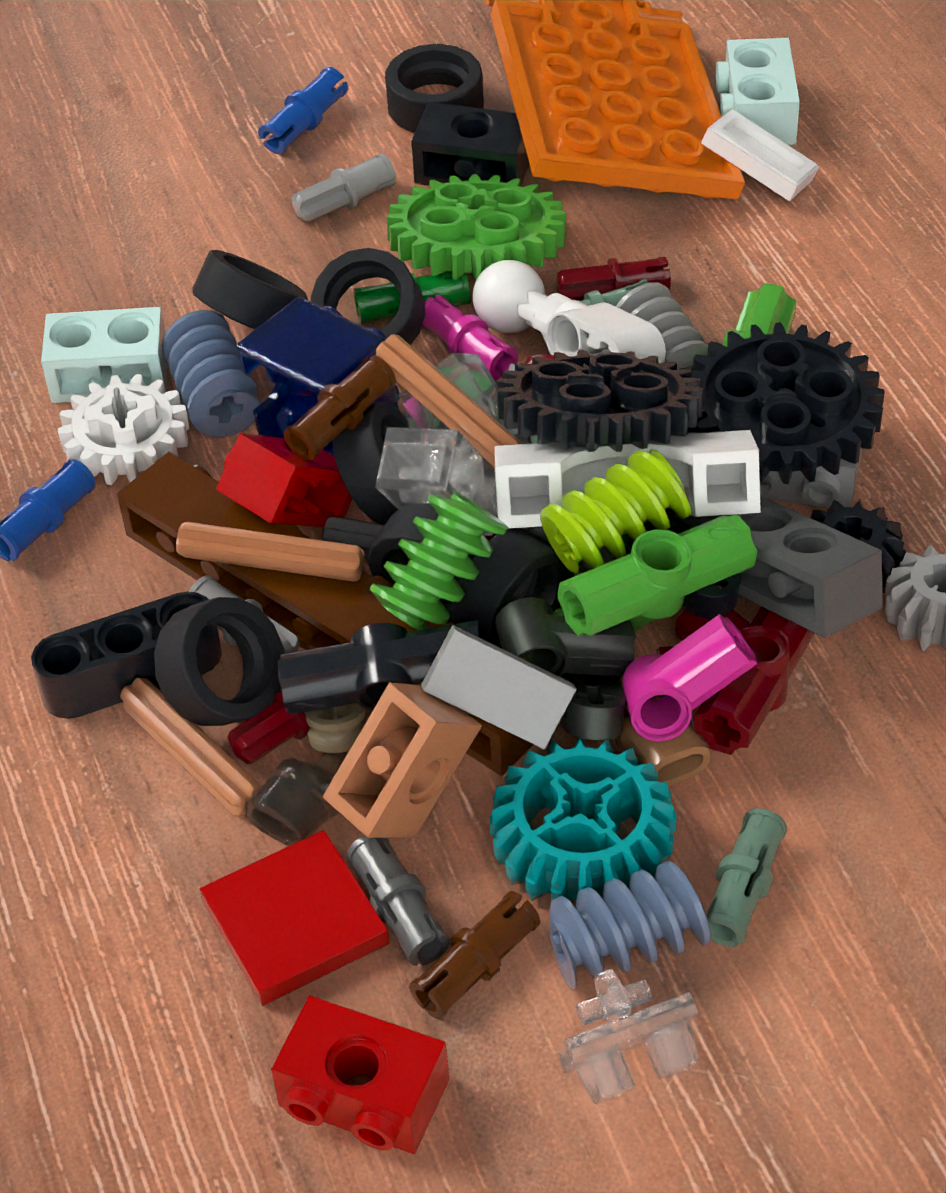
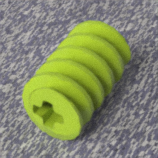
[540,449,691,575]

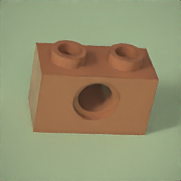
[322,682,482,838]

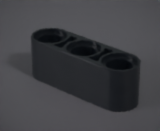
[31,591,222,719]

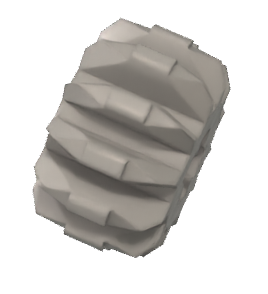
[884,544,946,652]

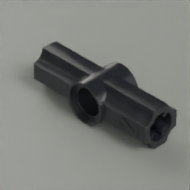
[277,620,482,715]

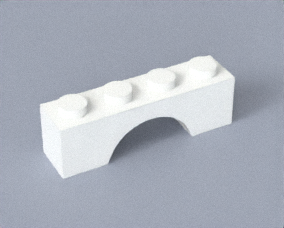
[495,430,761,528]

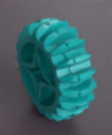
[489,737,677,901]

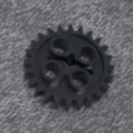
[687,323,885,484]
[497,349,703,452]

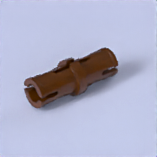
[284,355,396,461]
[409,891,541,1019]

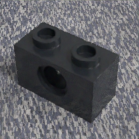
[411,102,529,187]

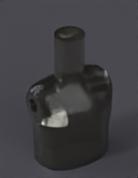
[245,751,349,846]

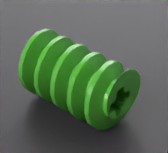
[369,489,508,630]

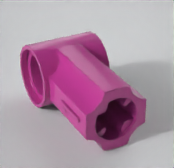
[622,614,758,742]

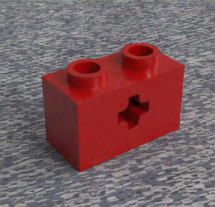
[216,433,353,527]

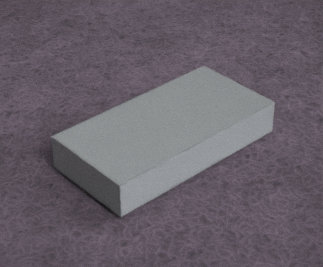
[421,625,577,749]

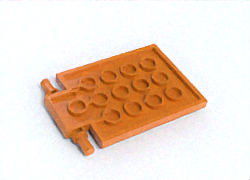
[485,0,745,200]

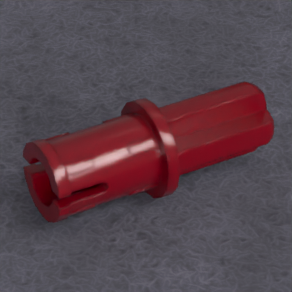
[556,256,671,301]
[227,691,309,764]

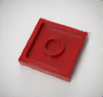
[199,830,389,1006]

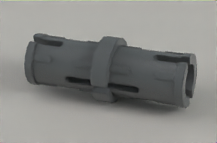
[347,835,450,966]

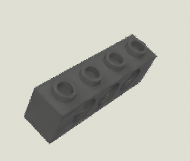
[665,495,883,638]

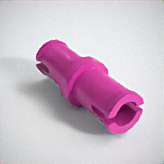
[422,295,518,381]

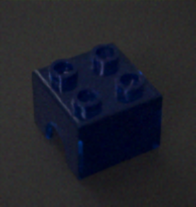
[237,297,400,456]

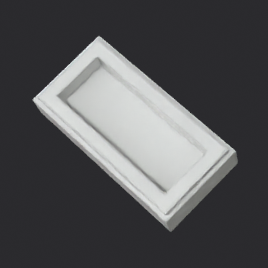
[701,110,819,201]

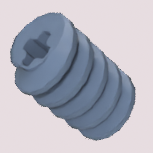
[162,310,262,438]
[549,861,711,990]

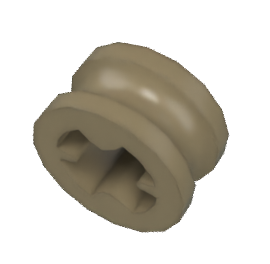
[305,703,365,753]

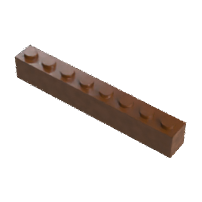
[117,451,534,776]

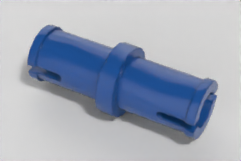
[258,67,348,154]
[0,459,96,561]

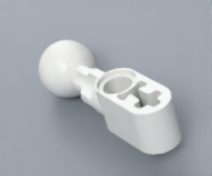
[473,260,666,364]

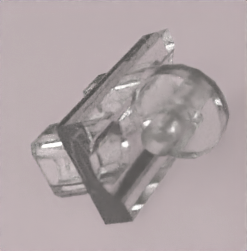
[557,969,699,1104]

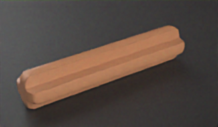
[375,334,523,468]
[176,522,364,582]
[120,677,262,817]

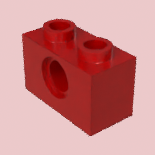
[271,995,450,1155]

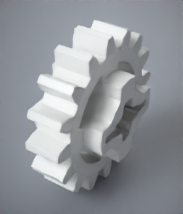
[58,374,190,485]

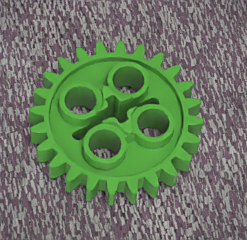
[387,174,566,280]

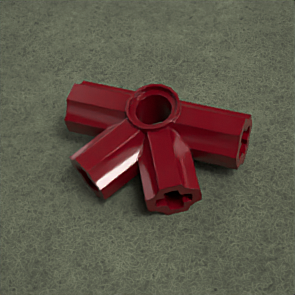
[656,606,815,755]

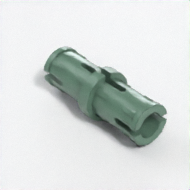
[706,808,787,947]

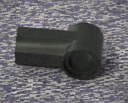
[495,597,636,677]

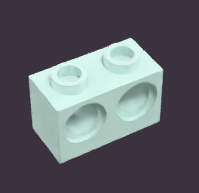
[716,38,800,145]
[41,307,168,403]

